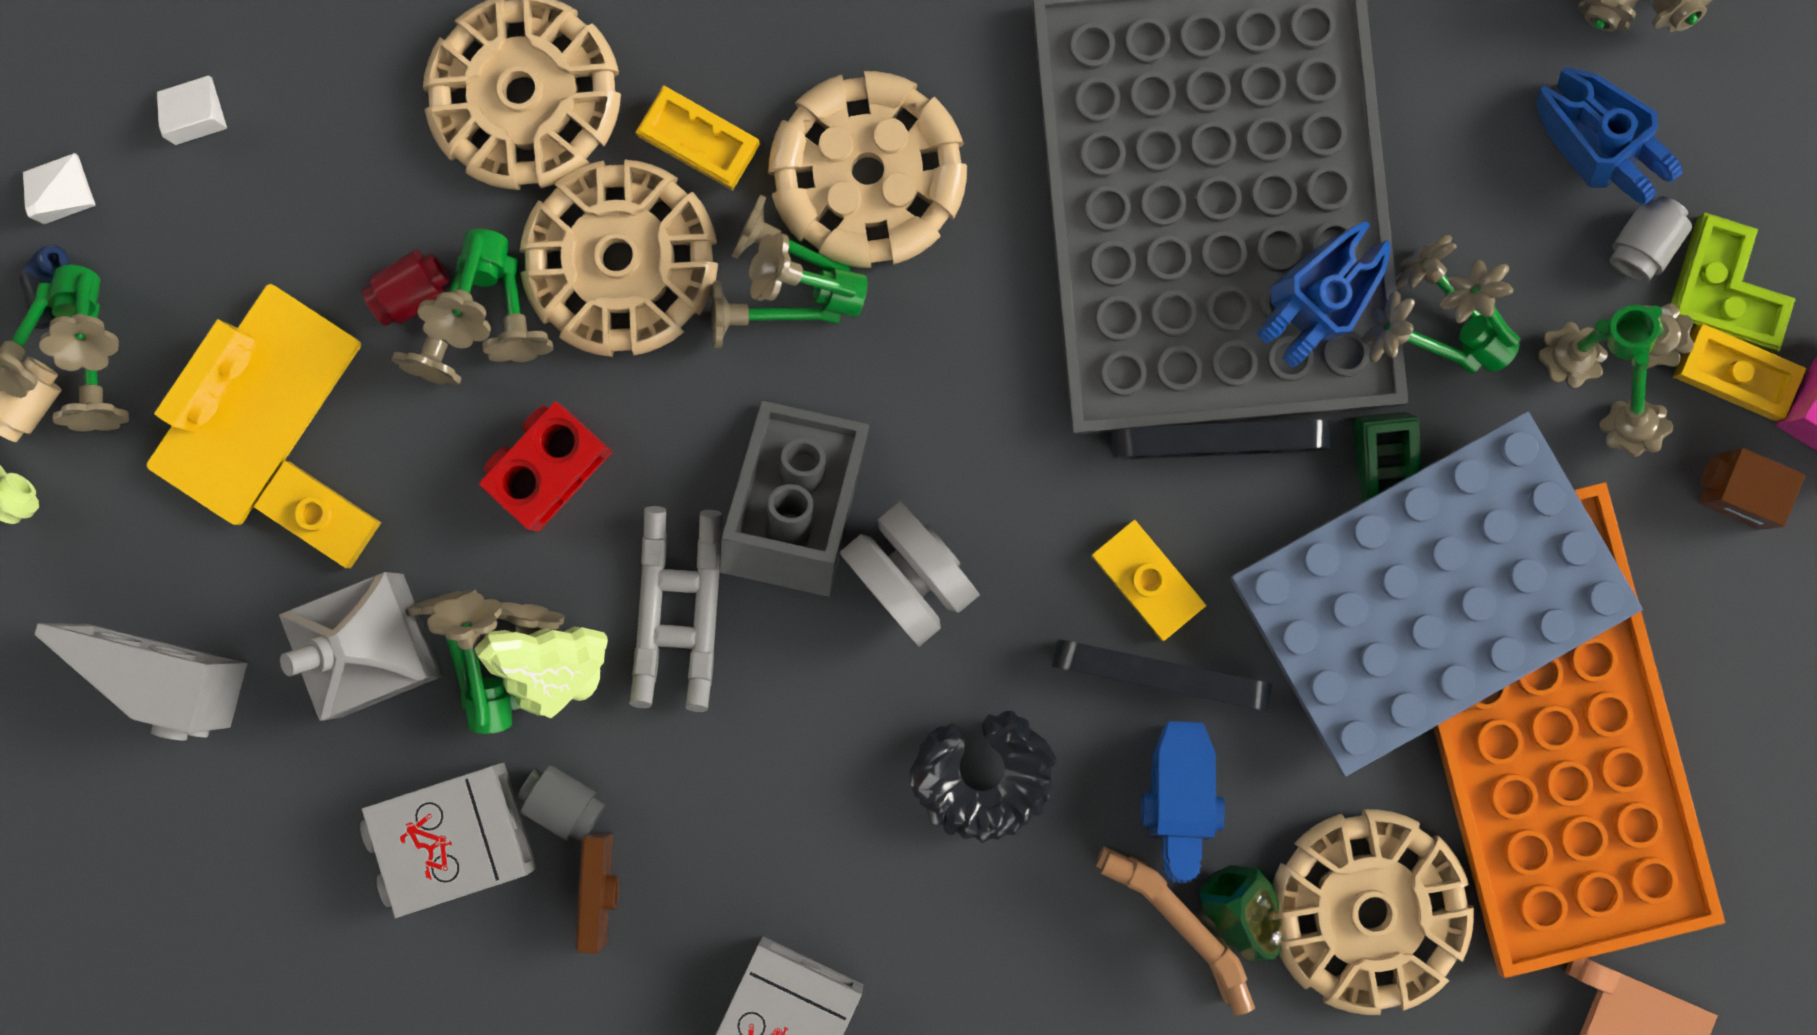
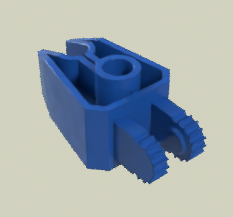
[1536,67,1683,205]
[1257,221,1391,367]
[1141,721,1225,884]

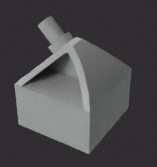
[279,572,443,721]

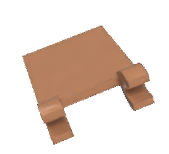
[1564,958,1718,1035]

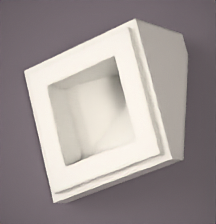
[23,153,96,224]

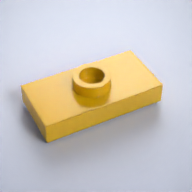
[636,85,760,191]
[254,461,382,569]
[1090,520,1207,641]

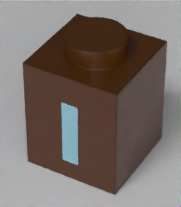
[1698,448,1806,530]

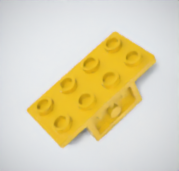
[147,284,361,525]

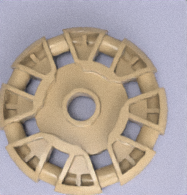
[423,0,621,190]
[768,71,967,268]
[520,160,718,357]
[1269,809,1474,1015]

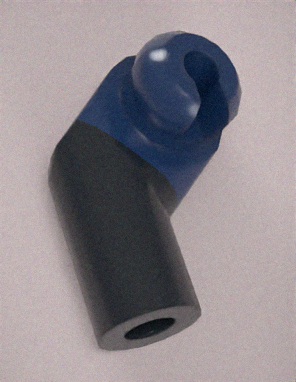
[20,245,70,329]

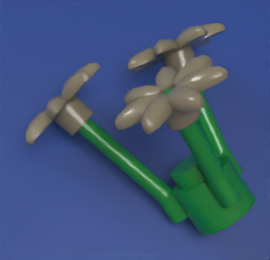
[1362,235,1520,374]

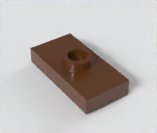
[575,831,620,954]

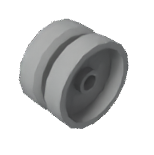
[839,501,980,647]

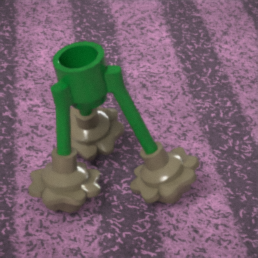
[1537,303,1694,457]

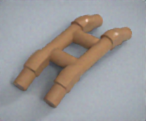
[1095,846,1255,1016]

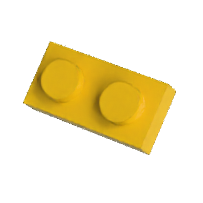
[1673,324,1807,422]

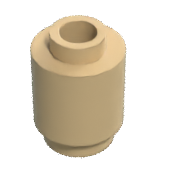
[0,356,62,442]

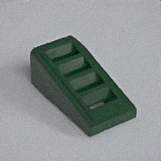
[1353,412,1421,502]

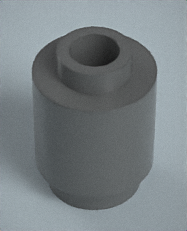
[517,765,606,843]

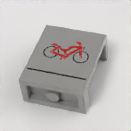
[360,763,537,918]
[716,936,864,1035]

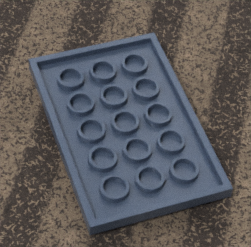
[1229,411,1643,777]

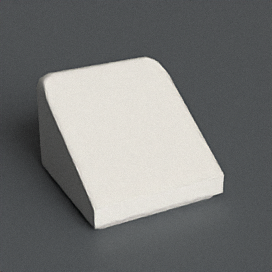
[157,75,227,145]

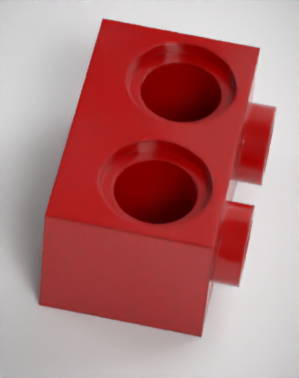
[479,401,614,532]

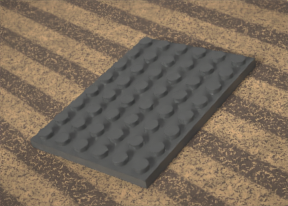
[1032,0,1409,435]

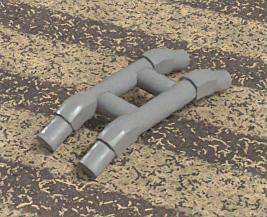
[629,506,722,712]

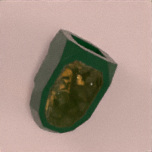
[1197,865,1283,963]

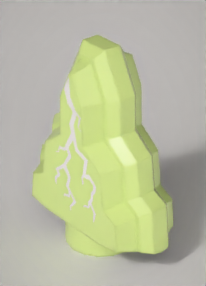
[475,626,608,718]

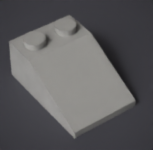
[35,623,247,741]

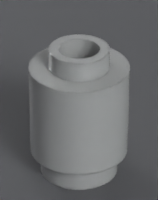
[1609,196,1692,283]

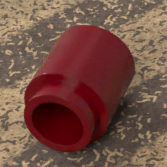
[361,249,450,326]

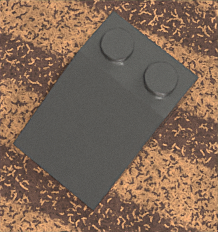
[720,401,870,597]

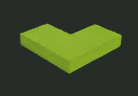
[1671,213,1796,353]

